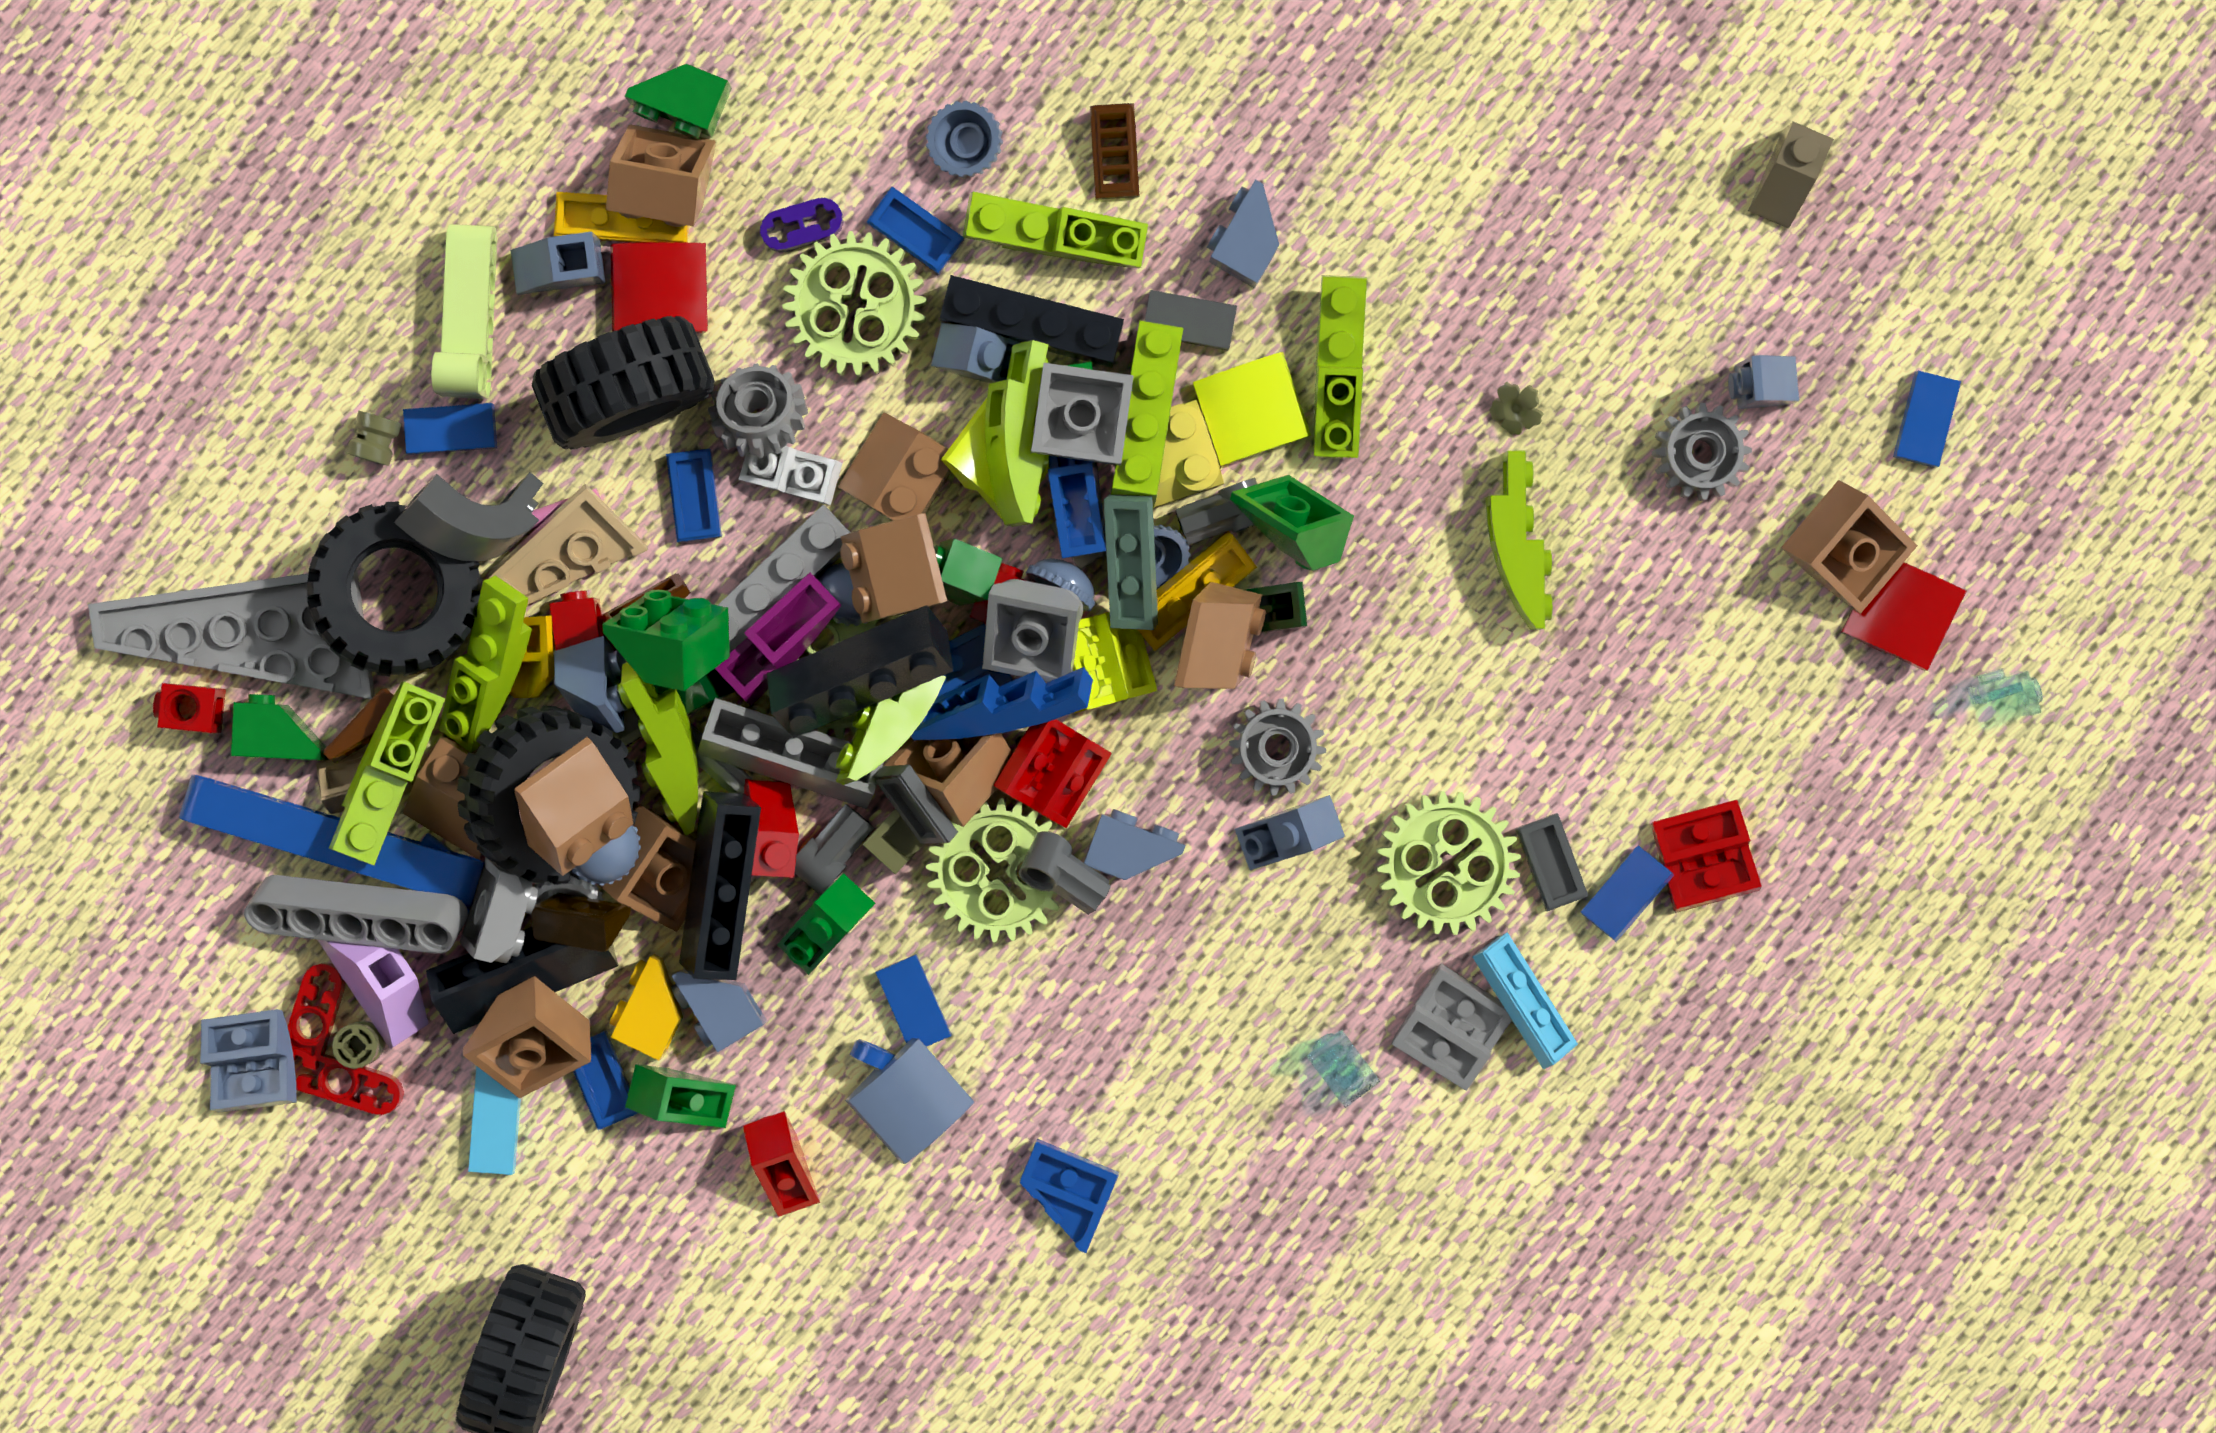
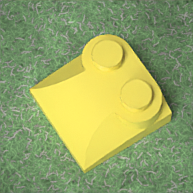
[1154,400,1224,508]

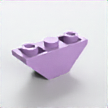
[318,940,428,1049]

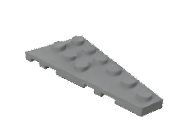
[88,569,375,699]

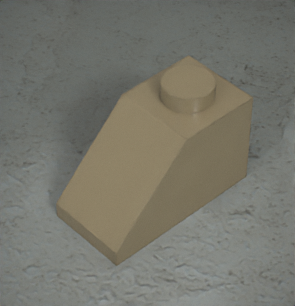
[1748,121,1834,228]

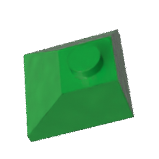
[1230,475,1354,571]

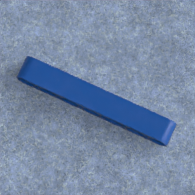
[178,775,484,905]

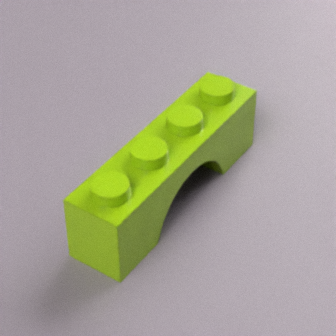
[1111,320,1183,510]

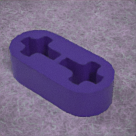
[760,197,844,253]

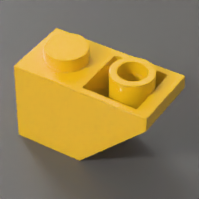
[609,954,683,1060]

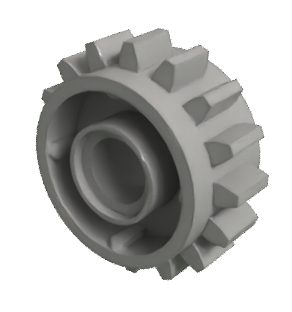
[708,363,808,458]
[1652,403,1752,501]
[1229,699,1326,795]

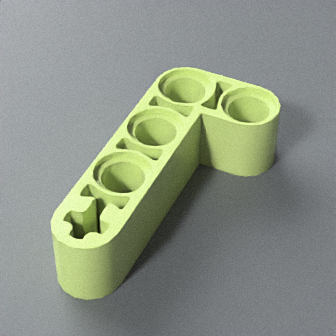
[431,224,497,399]

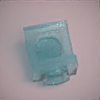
[1966,668,2043,716]
[1307,1030,1381,1108]

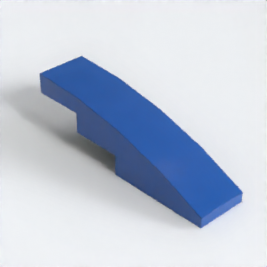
[1048,455,1106,558]
[911,667,1093,740]

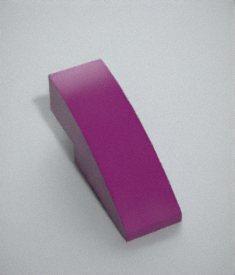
[715,572,841,706]

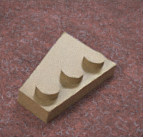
[488,484,648,605]

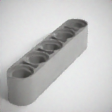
[244,875,468,953]

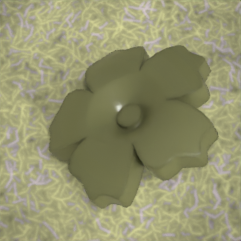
[1489,382,1544,435]

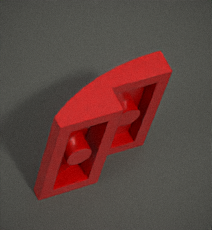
[610,242,708,333]
[1841,562,1967,671]
[993,719,1112,829]
[1651,800,1762,913]

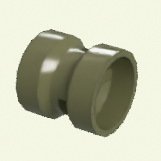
[346,411,402,466]
[332,1020,386,1069]

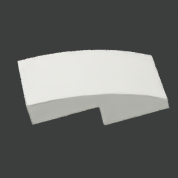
[739,446,843,506]

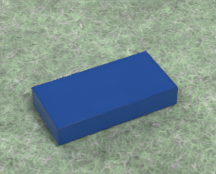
[866,186,964,275]
[1893,370,1961,468]
[403,403,497,455]
[666,448,722,543]
[1581,845,1674,942]
[876,954,952,1047]
[573,1031,638,1130]

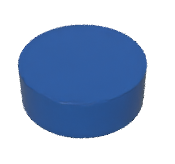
[850,1039,895,1070]

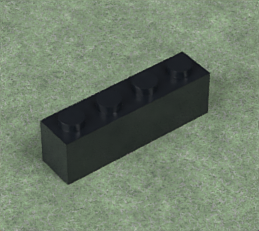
[940,275,1124,368]
[767,605,953,738]
[679,791,761,980]
[426,927,618,1034]

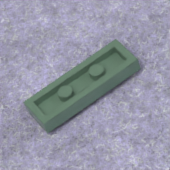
[1104,494,1158,630]

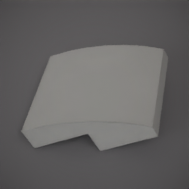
[1392,963,1512,1091]

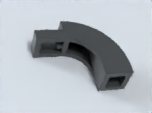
[394,472,544,561]

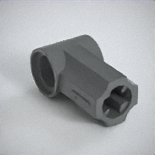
[1175,478,1258,545]
[794,804,875,896]
[1019,831,1111,915]

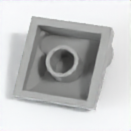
[1031,363,1133,466]
[982,579,1083,682]
[460,858,538,964]

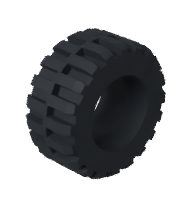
[532,316,715,450]
[307,501,482,677]
[457,705,640,885]
[456,1264,586,1433]

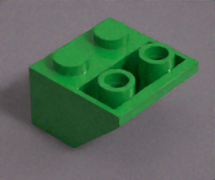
[603,590,730,691]

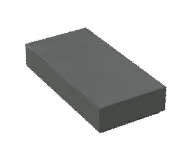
[1145,290,1237,351]
[874,765,958,844]
[1515,813,1589,911]

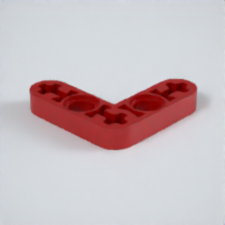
[287,962,404,1115]

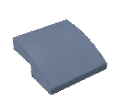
[200,1009,297,1112]
[845,1038,974,1164]

